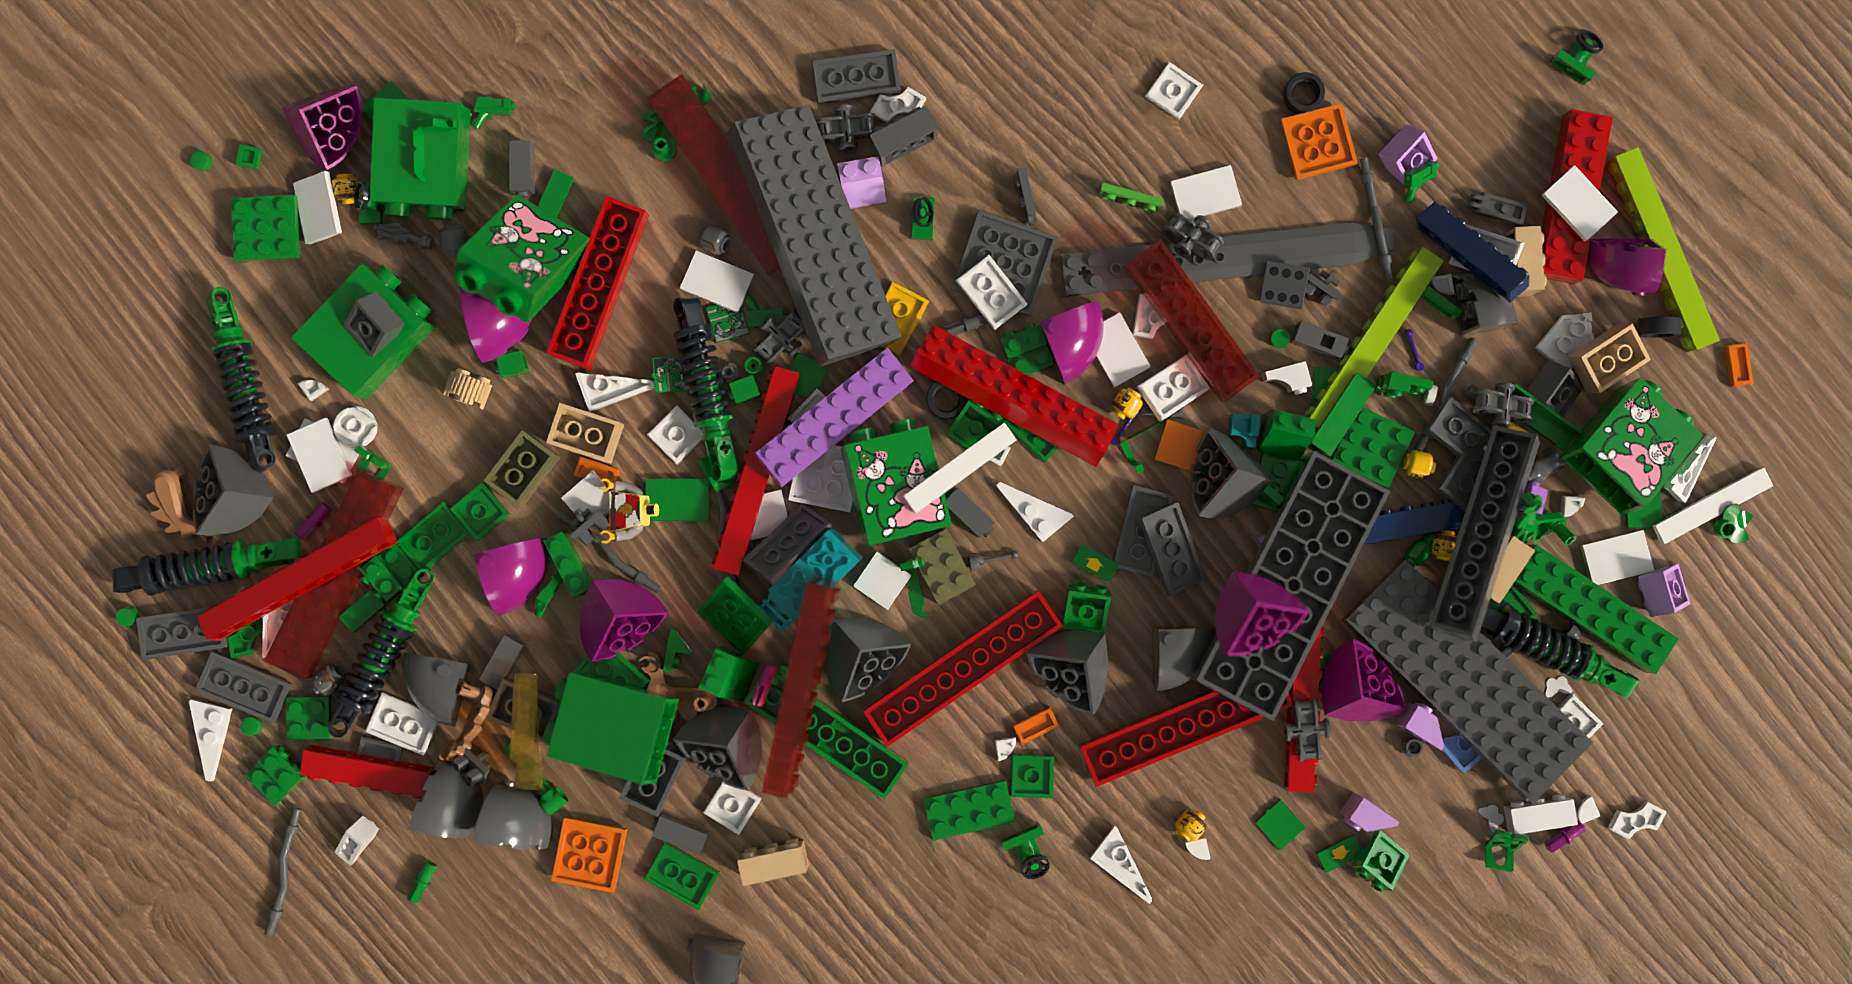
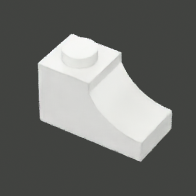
[1261,361,1312,395]
[334,816,379,866]

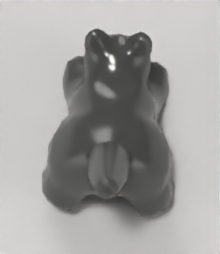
[1528,447,1565,484]

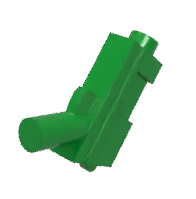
[472,96,516,129]
[1404,160,1439,202]
[744,296,786,328]
[534,572,563,617]

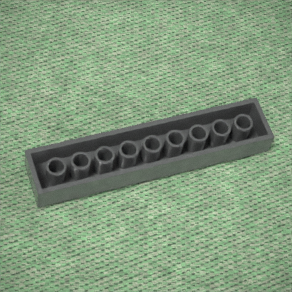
[1429,425,1540,643]

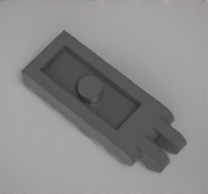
[1014,167,1037,226]
[1468,192,1528,226]

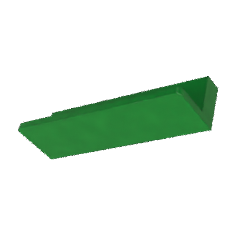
[1311,373,1376,456]
[1511,383,1583,451]

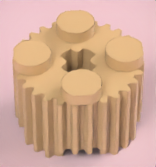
[442,368,492,409]

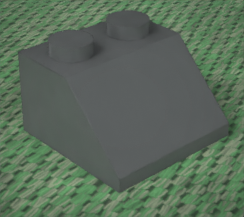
[344,292,405,357]
[1527,360,1583,417]

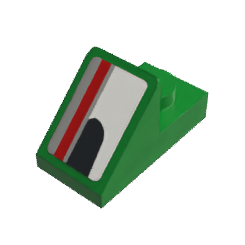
[663,629,694,673]

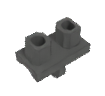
[1306,270,1341,307]
[570,508,610,546]
[452,748,491,786]

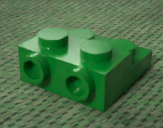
[1000,323,1054,375]
[1375,371,1434,399]
[946,399,1006,449]
[359,544,423,602]
[1062,582,1111,633]
[245,745,307,806]
[1352,830,1410,892]

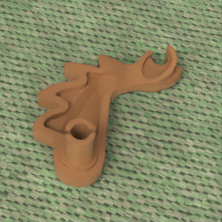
[146,467,223,546]
[639,652,718,721]
[439,682,494,762]

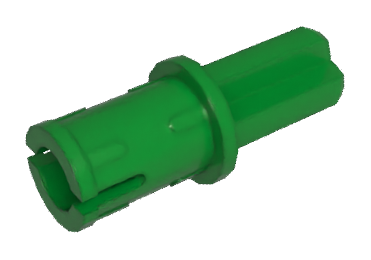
[407,860,438,903]

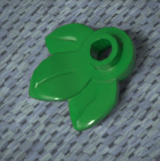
[1714,503,1753,543]

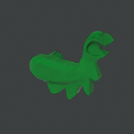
[642,84,711,162]
[1511,493,1576,545]

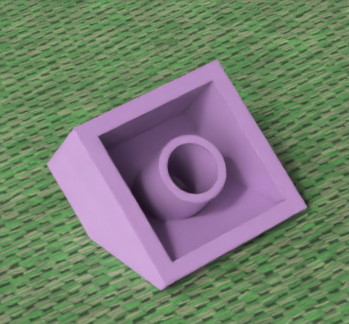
[1378,124,1437,185]
[837,156,887,209]
[1638,564,1690,617]
[1394,702,1444,750]
[1339,792,1400,832]

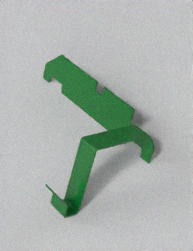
[413,118,457,181]
[1117,417,1172,475]
[900,558,928,618]

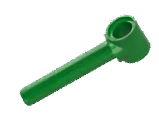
[505,740,568,815]

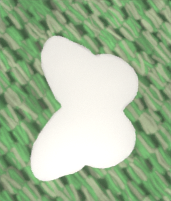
[1545,676,1572,697]
[1478,805,1504,832]

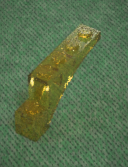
[510,673,544,790]

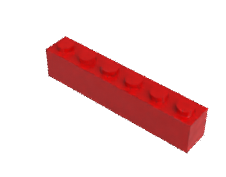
[300,745,436,799]

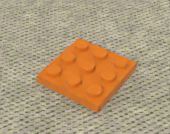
[1280,103,1358,181]
[551,817,628,893]

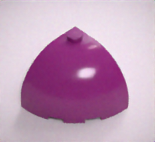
[282,85,363,170]
[1587,238,1666,296]
[459,285,535,363]
[1041,302,1104,385]
[473,538,549,615]
[1215,571,1309,656]
[579,579,668,662]
[1321,639,1407,721]

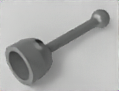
[968,551,1019,572]
[1561,623,1605,659]

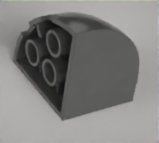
[1451,272,1519,336]
[1190,428,1272,519]
[193,445,273,536]
[825,618,911,702]
[1152,626,1216,691]
[1027,631,1108,715]
[402,652,470,727]
[674,707,762,791]
[408,760,483,838]
[472,779,553,850]
[687,933,746,984]

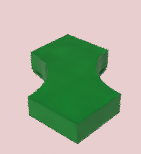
[227,617,263,658]

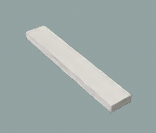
[902,423,1017,514]
[1652,467,1773,544]

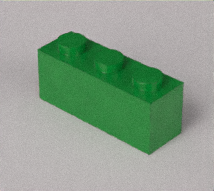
[543,531,592,598]

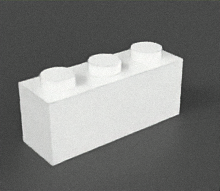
[1504,794,1578,834]

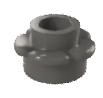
[718,363,739,383]
[1402,736,1423,757]

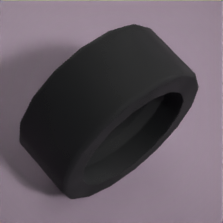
[1283,72,1325,114]
[1637,316,1681,338]
[926,381,966,419]

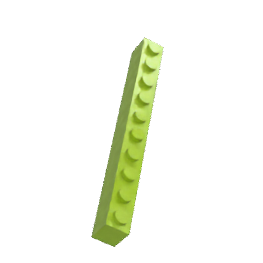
[1607,147,1720,352]
[1304,247,1444,431]

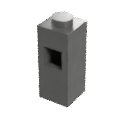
[509,141,535,198]
[1290,321,1350,360]
[946,488,995,538]
[479,634,527,691]
[651,813,710,855]

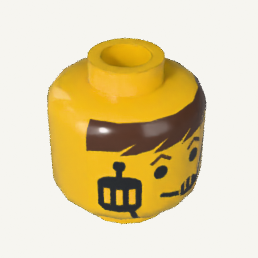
[332,173,361,204]
[1112,387,1143,420]
[1402,450,1436,480]
[1431,530,1457,562]
[1175,810,1207,842]

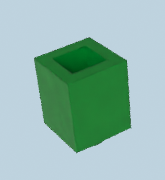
[494,351,530,379]
[727,375,762,405]

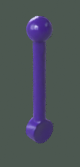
[1404,329,1424,371]
[1111,411,1140,445]

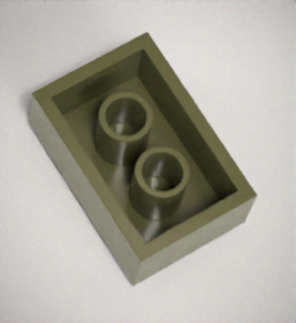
[484,430,561,507]
[909,529,976,605]

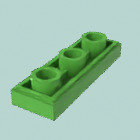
[1099,182,1164,212]

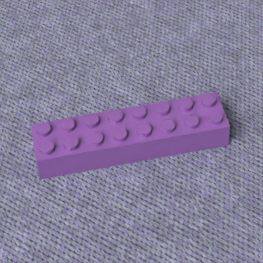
[753,348,914,487]

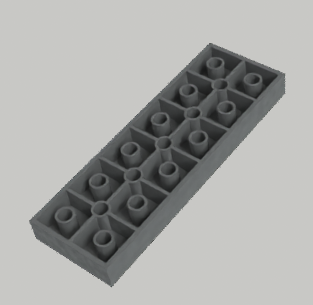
[727,105,902,367]
[1192,451,1390,721]
[1341,560,1593,803]

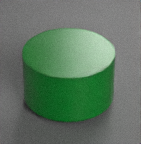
[190,150,213,171]
[1270,329,1290,348]
[116,606,140,627]
[240,716,263,736]

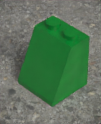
[1258,409,1317,461]
[699,646,760,702]

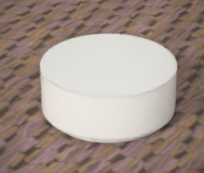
[1423,385,1438,406]

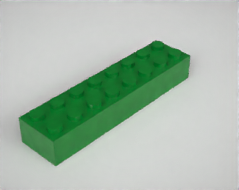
[1513,544,1679,674]
[744,670,909,800]

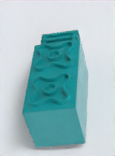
[758,528,863,632]

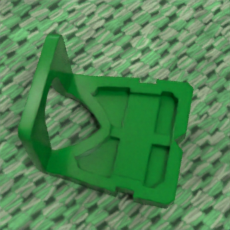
[354,446,392,485]
[1485,830,1529,872]

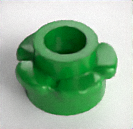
[743,356,764,376]

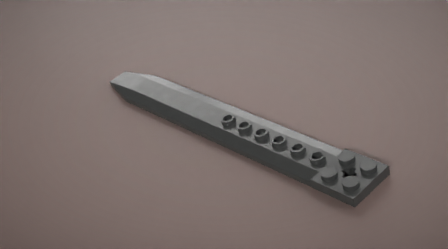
[1061,223,1395,297]

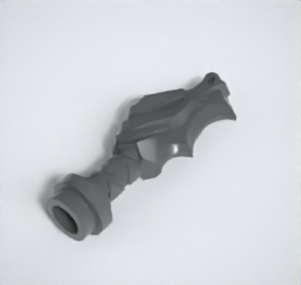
[374,222,434,250]

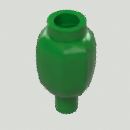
[1404,533,1433,567]

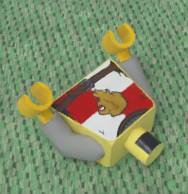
[599,478,659,544]

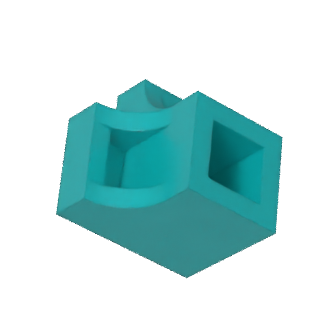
[1228,414,1261,449]

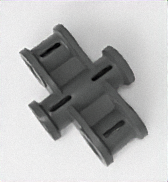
[815,105,875,151]
[1161,213,1224,261]
[752,307,804,364]
[1473,383,1534,428]
[1283,698,1331,762]

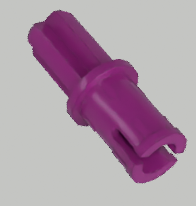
[295,502,332,540]
[751,663,777,707]
[1544,820,1586,853]

